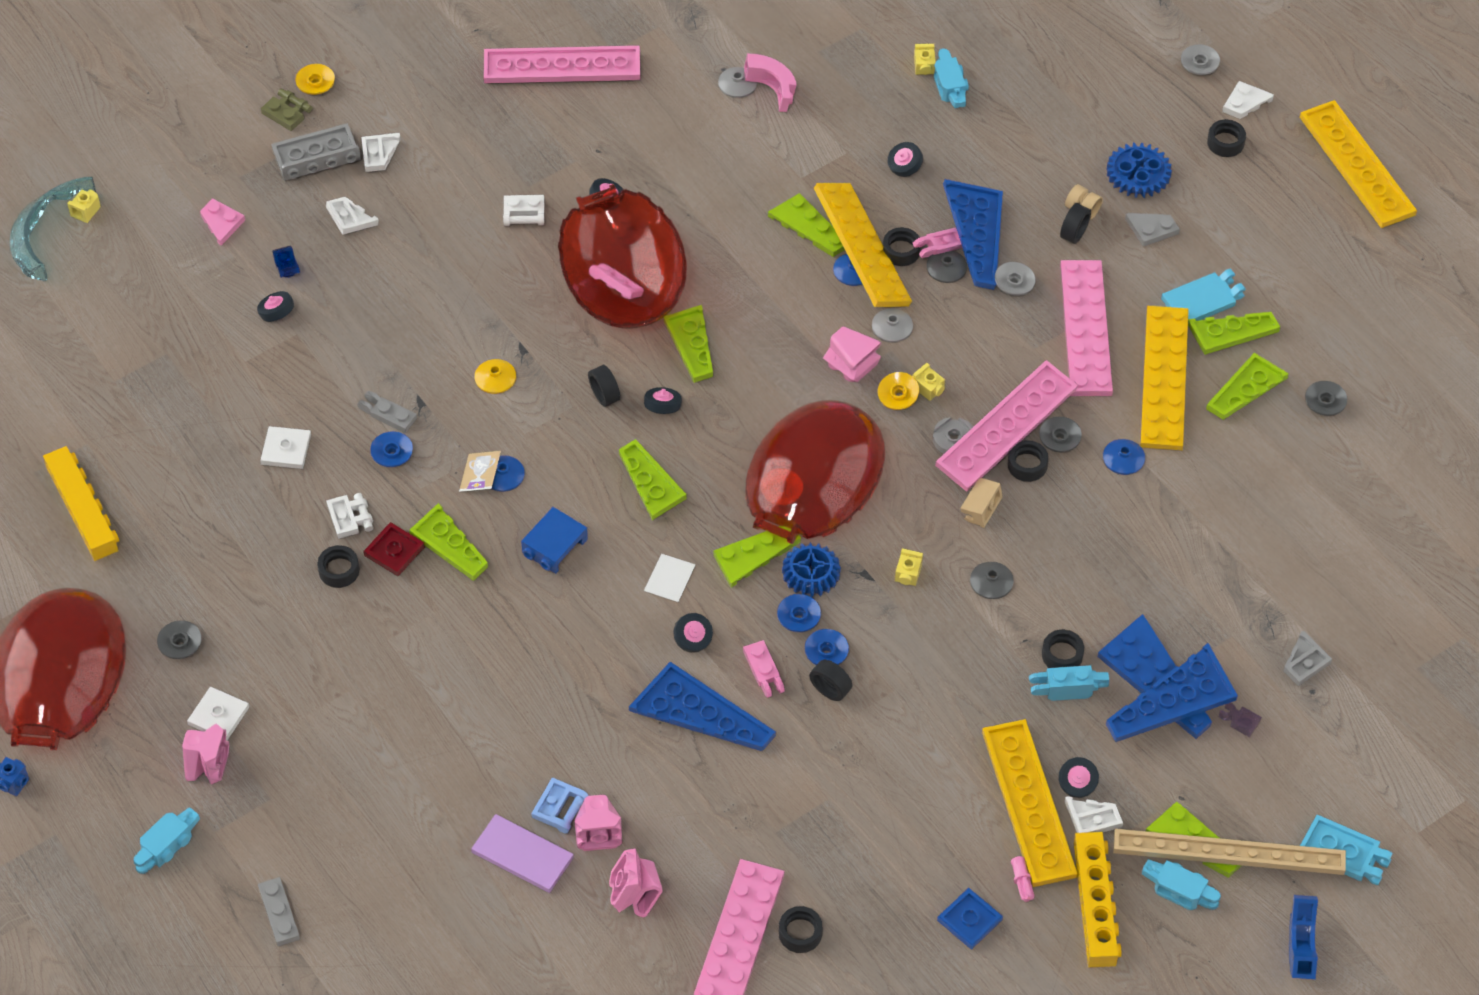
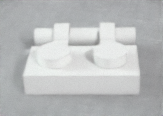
[326,493,373,539]

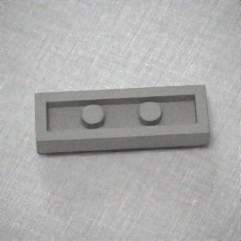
[258,877,300,946]

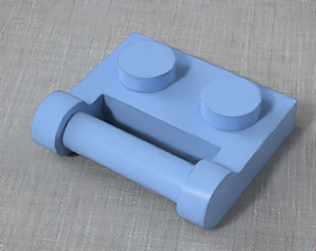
[531,778,589,834]

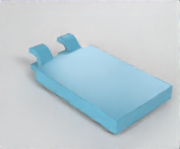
[1161,269,1246,321]
[1300,815,1393,885]

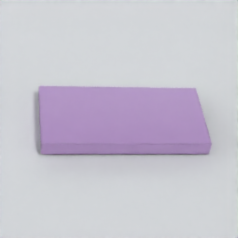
[471,814,574,893]

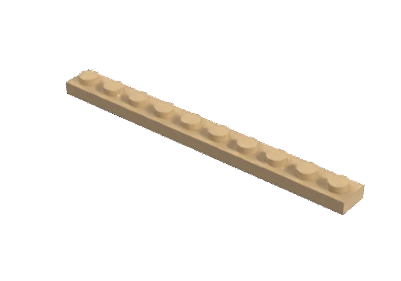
[1113,829,1346,875]

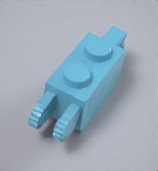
[933,48,969,108]
[1029,665,1109,701]
[133,807,200,874]
[1142,859,1221,910]

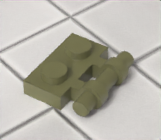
[261,88,313,131]

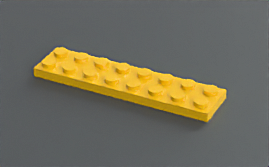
[1299,100,1417,228]
[814,183,912,307]
[1140,305,1188,451]
[982,719,1078,887]

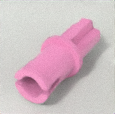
[1011,856,1034,902]

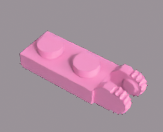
[913,228,962,258]
[589,263,644,299]
[743,640,785,698]

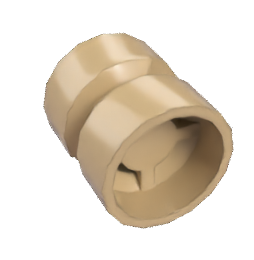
[1065,184,1103,220]

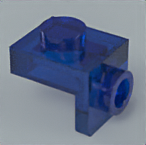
[272,246,300,278]

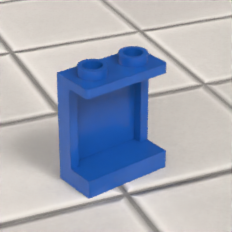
[521,507,588,574]

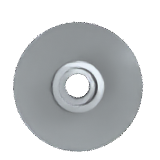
[1181,44,1220,75]
[718,67,757,98]
[995,262,1035,296]
[872,308,913,343]

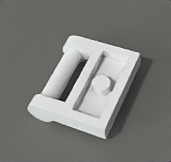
[503,195,544,226]

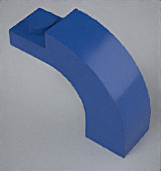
[1289,895,1318,980]

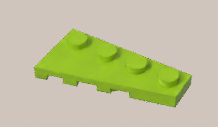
[768,193,845,257]
[664,305,713,383]
[1188,312,1280,355]
[1206,353,1289,420]
[619,439,687,520]
[409,503,488,581]
[713,522,801,588]
[1145,802,1242,878]

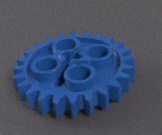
[1106,142,1172,198]

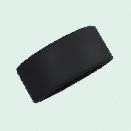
[1207,119,1246,157]
[1060,203,1091,244]
[883,227,921,266]
[588,364,621,407]
[1008,440,1048,482]
[317,545,360,588]
[1041,629,1085,668]
[809,659,853,701]
[779,906,823,953]

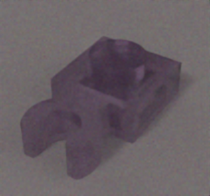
[1219,702,1262,738]

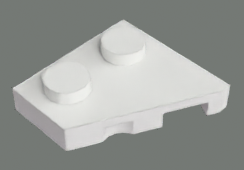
[1222,81,1274,119]
[326,197,379,235]

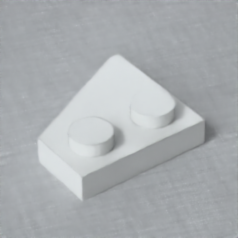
[361,133,400,172]
[1065,796,1123,833]

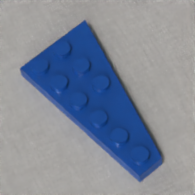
[943,179,1003,290]
[1097,614,1212,739]
[1106,643,1238,742]
[629,662,776,751]

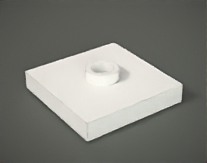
[260,426,311,469]
[187,687,249,741]

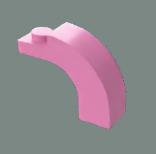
[744,53,797,112]

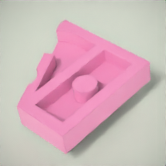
[200,198,245,246]

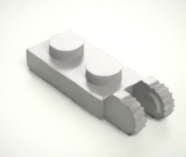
[357,391,417,433]

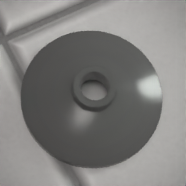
[926,251,967,283]
[1305,381,1348,416]
[1039,416,1082,452]
[970,562,1014,599]
[157,621,202,659]

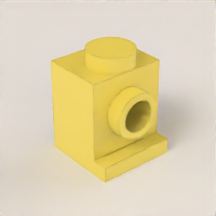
[914,44,936,75]
[67,189,101,223]
[912,363,945,401]
[895,548,923,586]

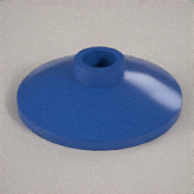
[833,254,863,286]
[370,431,413,467]
[1103,439,1145,475]
[491,455,525,492]
[777,594,821,632]
[805,629,849,665]

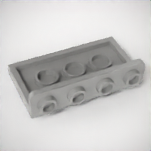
[271,123,361,181]

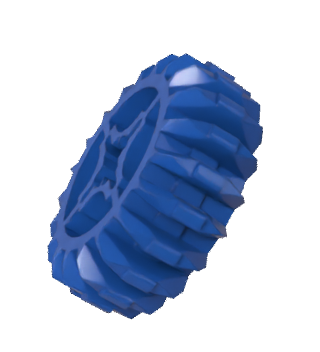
[782,542,841,597]

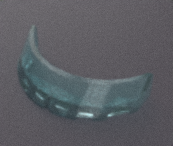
[10,177,96,281]

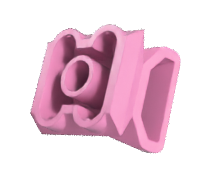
[823,326,881,382]
[182,723,229,784]
[575,795,622,851]
[609,849,662,917]

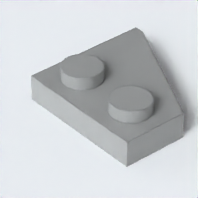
[1125,213,1180,247]
[1284,630,1332,686]

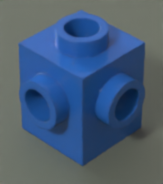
[0,757,29,797]

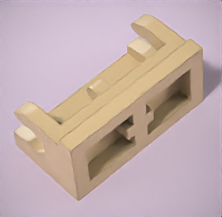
[960,478,1003,528]

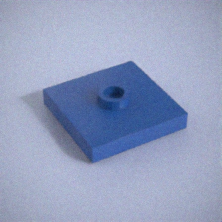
[937,888,1003,950]

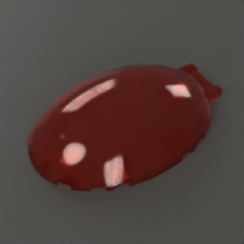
[558,184,687,329]
[745,400,885,544]
[0,588,126,751]

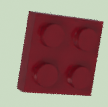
[363,522,425,577]

